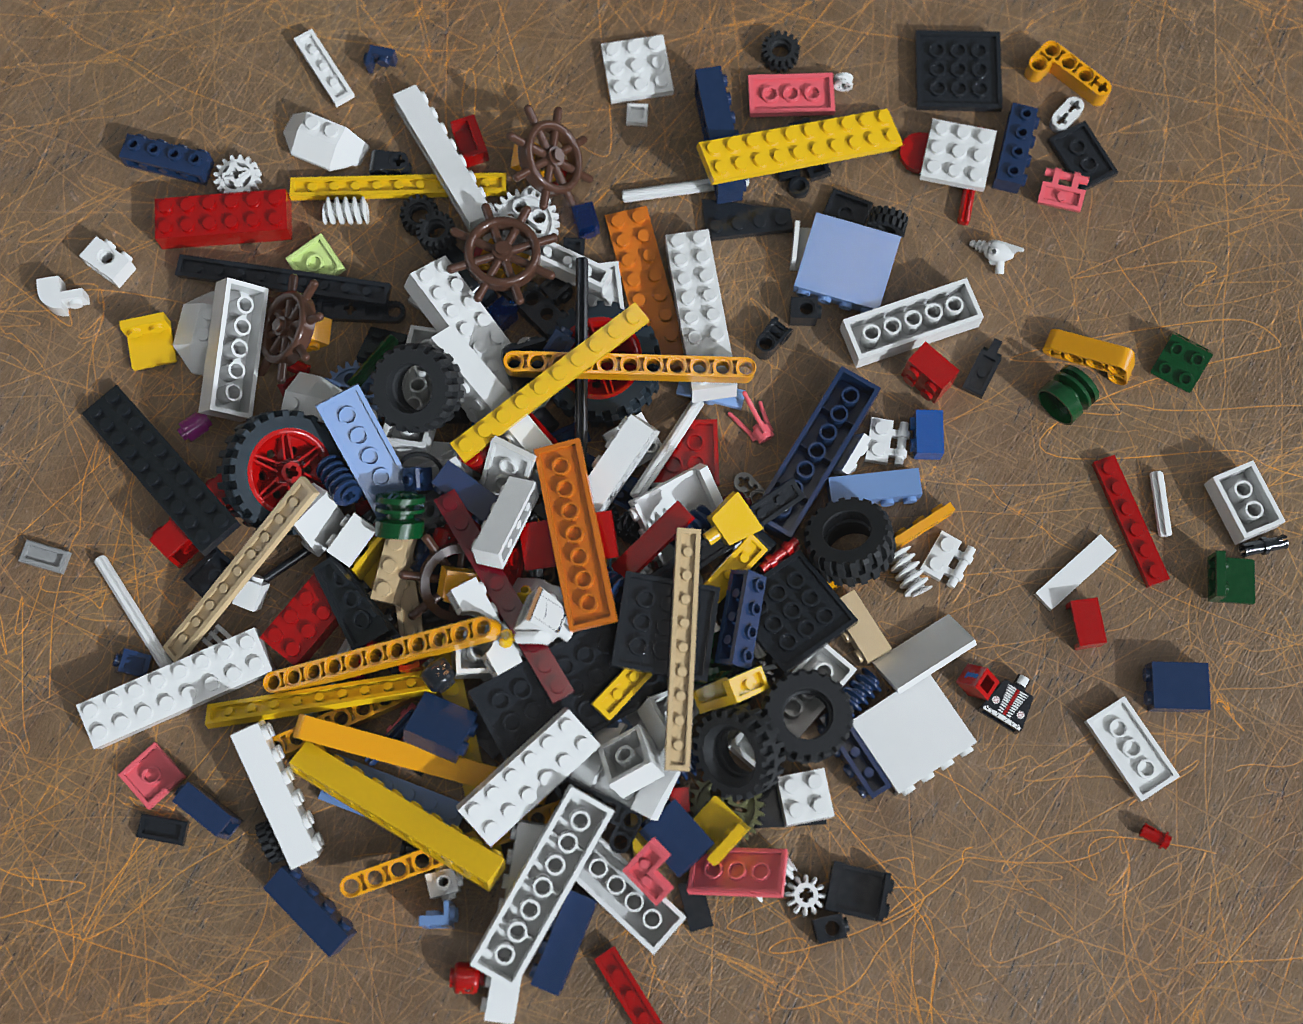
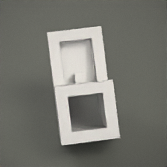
[36,276,90,316]

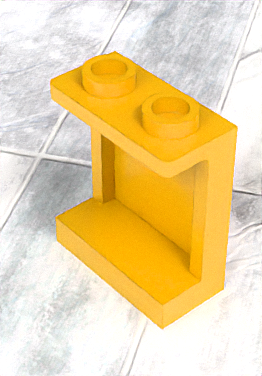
[693,666,770,714]

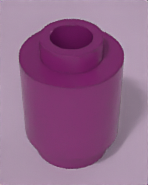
[177,412,213,442]

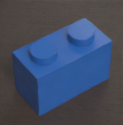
[909,410,944,460]

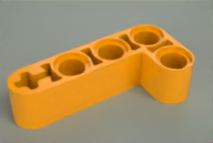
[1024,40,1112,106]
[1042,329,1135,385]

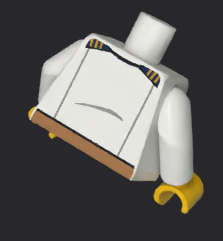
[499,585,574,648]

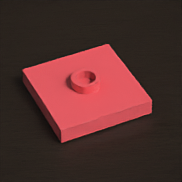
[118,742,187,810]

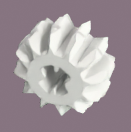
[784,874,826,917]

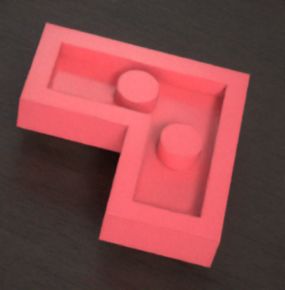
[622,837,675,906]

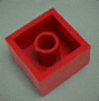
[901,341,960,404]

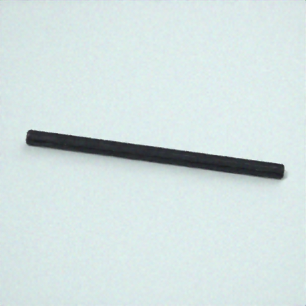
[575,257,588,468]

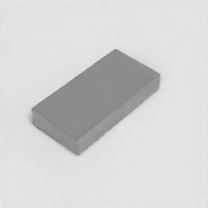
[18,539,72,575]

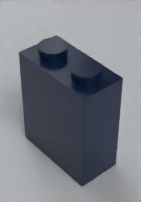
[1142,661,1211,713]
[403,691,479,764]
[172,782,244,840]
[639,799,715,878]

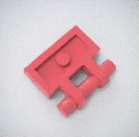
[1037,167,1089,213]

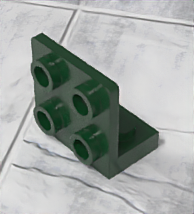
[1150,331,1214,393]
[1207,551,1255,605]

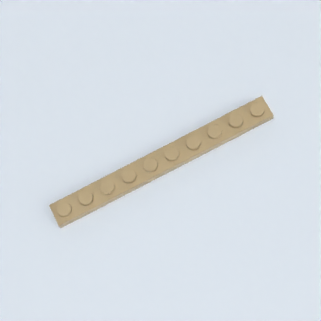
[162,476,320,662]
[664,527,701,772]

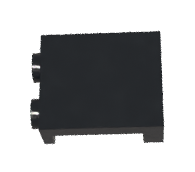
[501,336,563,396]
[823,861,894,922]

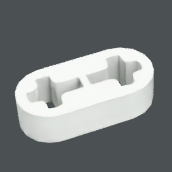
[1050,97,1084,133]

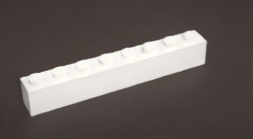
[393,85,496,232]
[480,820,547,1024]

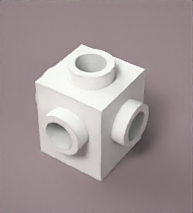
[425,865,464,901]

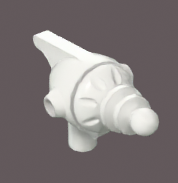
[969,240,1024,274]

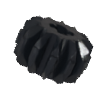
[615,511,641,545]

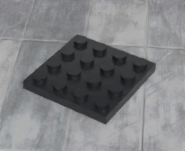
[915,30,1003,112]
[756,550,858,676]
[611,571,720,683]

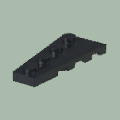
[701,199,793,241]
[312,557,394,650]

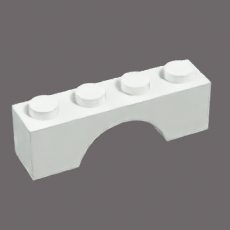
[446,577,523,678]

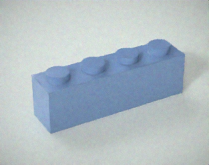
[826,468,923,507]

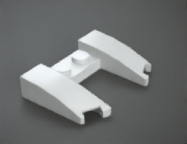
[571,723,681,821]

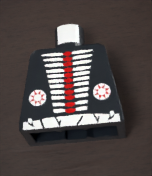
[977,674,1034,734]

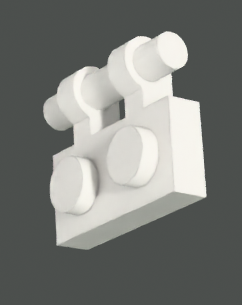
[864,417,910,467]
[920,531,976,589]

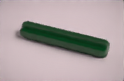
[347,334,399,387]

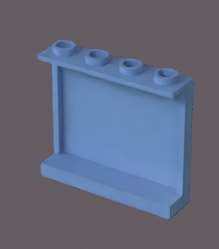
[793,212,901,314]

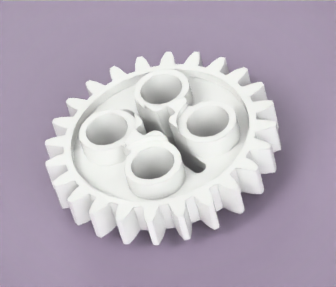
[494,188,560,243]

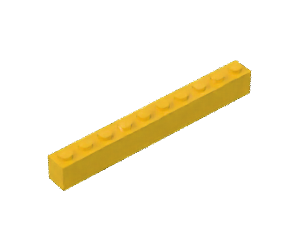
[289,741,506,892]

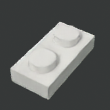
[833,433,871,476]

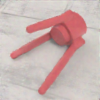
[728,391,774,444]

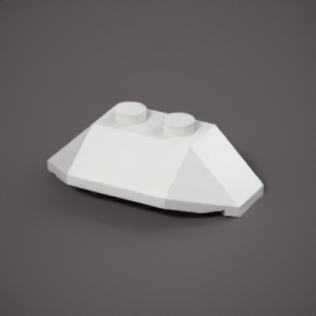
[283,112,370,171]
[173,291,215,376]

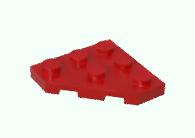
[653,419,720,486]

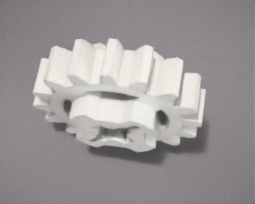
[213,155,262,194]

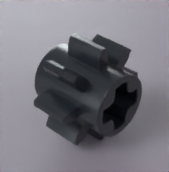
[758,655,783,683]

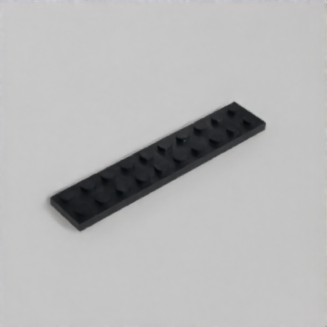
[82,384,241,556]

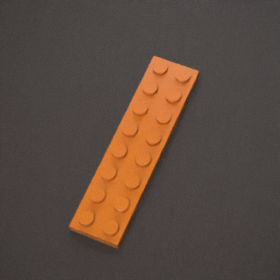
[605,205,684,371]
[533,438,618,632]

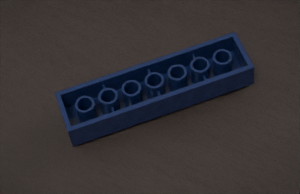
[761,366,881,542]

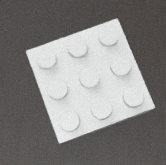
[601,35,674,104]
[919,119,997,192]

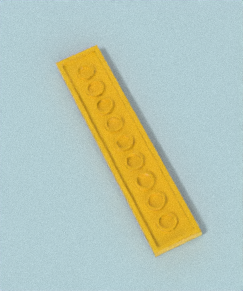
[696,108,903,185]

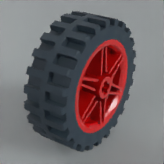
[546,301,661,427]
[216,410,350,535]

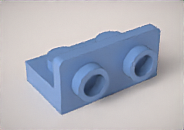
[419,900,459,929]

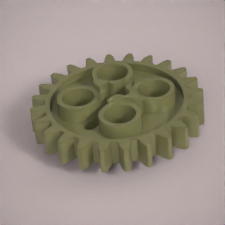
[689,780,766,845]

